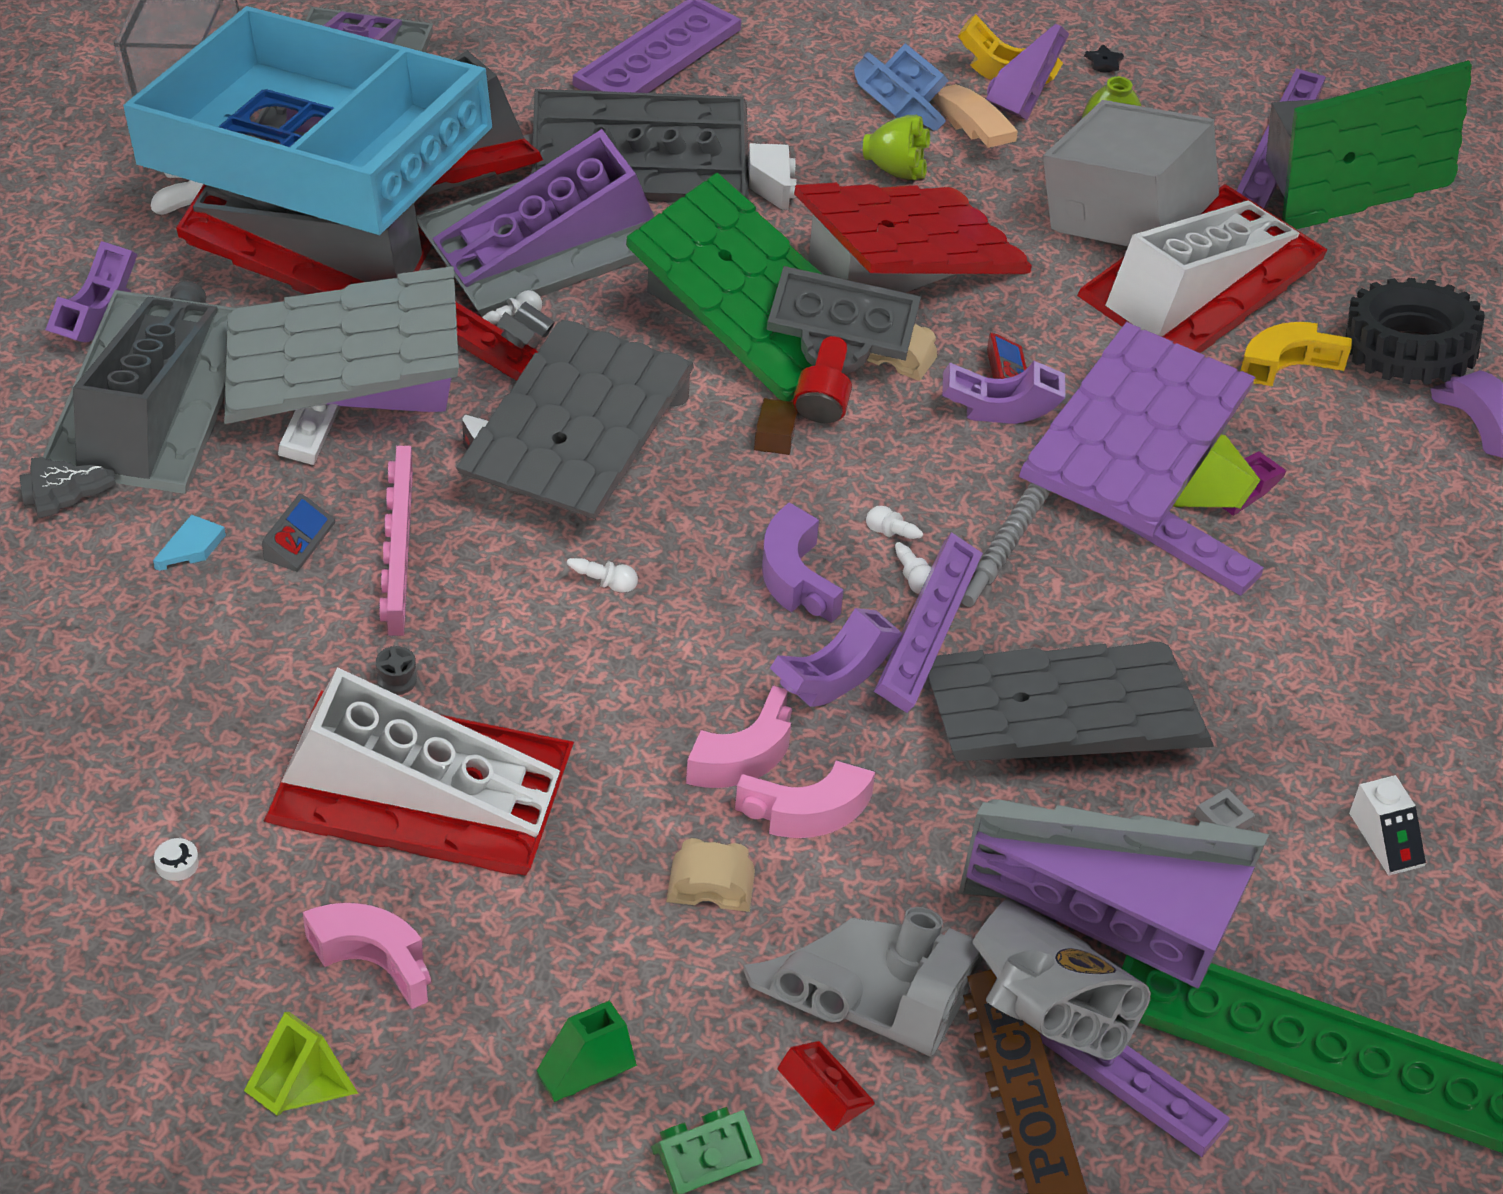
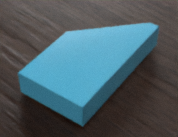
[153,515,226,571]

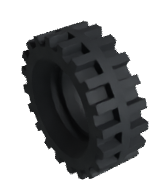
[1346,278,1485,385]

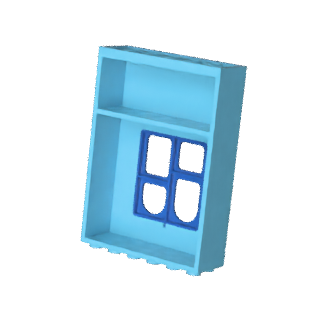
[123,6,492,235]

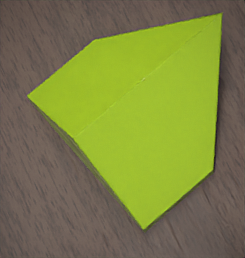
[1172,434,1260,509]
[244,1012,358,1116]

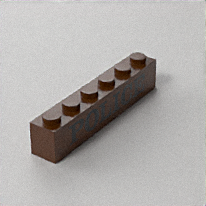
[963,970,1088,1194]

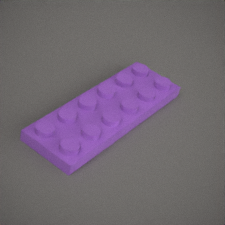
[573,0,741,93]

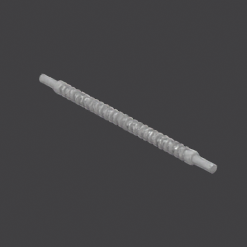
[961,483,1051,607]

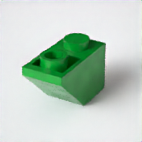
[536,1000,637,1102]

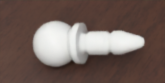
[482,290,542,325]
[866,506,923,539]
[895,542,932,594]
[567,558,638,593]

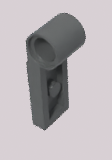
[497,302,555,349]

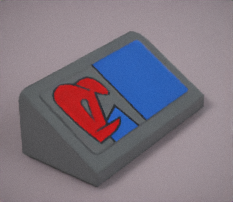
[262,494,335,572]

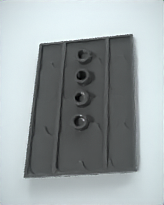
[531,89,749,202]
[456,320,694,520]
[928,642,1214,762]

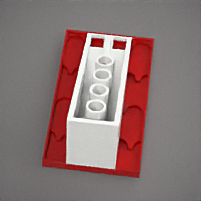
[1077,184,1328,353]
[263,667,574,876]

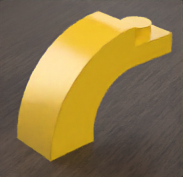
[957,14,1063,84]
[1240,322,1352,386]

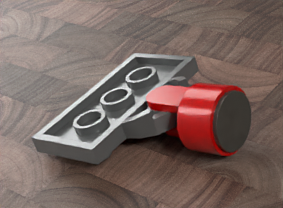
[767,266,921,423]

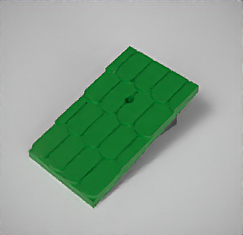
[1266,60,1472,229]
[626,173,823,402]

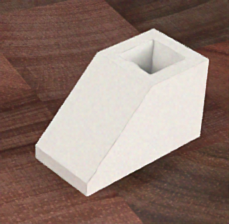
[748,143,796,210]

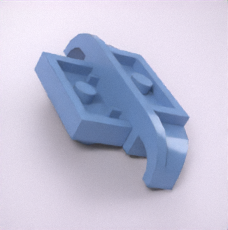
[854,43,948,131]

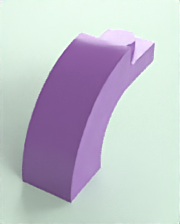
[45,241,138,342]
[942,361,1065,424]
[1431,370,1503,458]

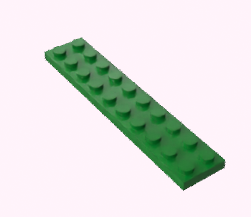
[1122,955,1503,1153]

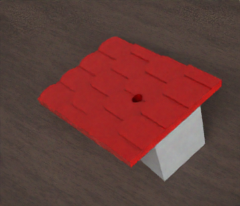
[794,182,1032,293]

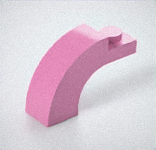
[686,686,792,788]
[735,761,875,838]
[303,903,431,1009]

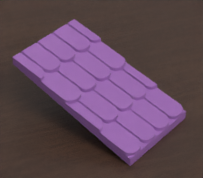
[1019,322,1255,537]

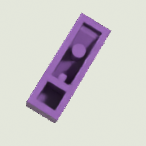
[986,24,1069,120]

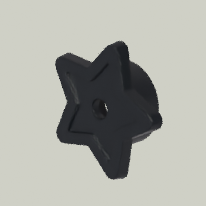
[1084,45,1124,73]

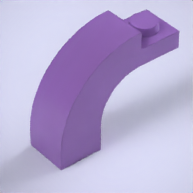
[762,502,843,623]
[770,608,903,707]

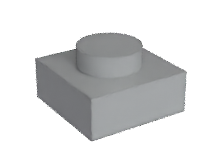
[1194,788,1255,829]

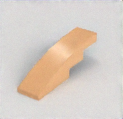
[932,84,1018,148]

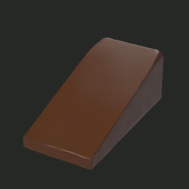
[754,398,798,455]

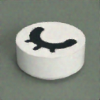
[154,838,199,881]

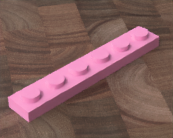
[380,446,413,636]

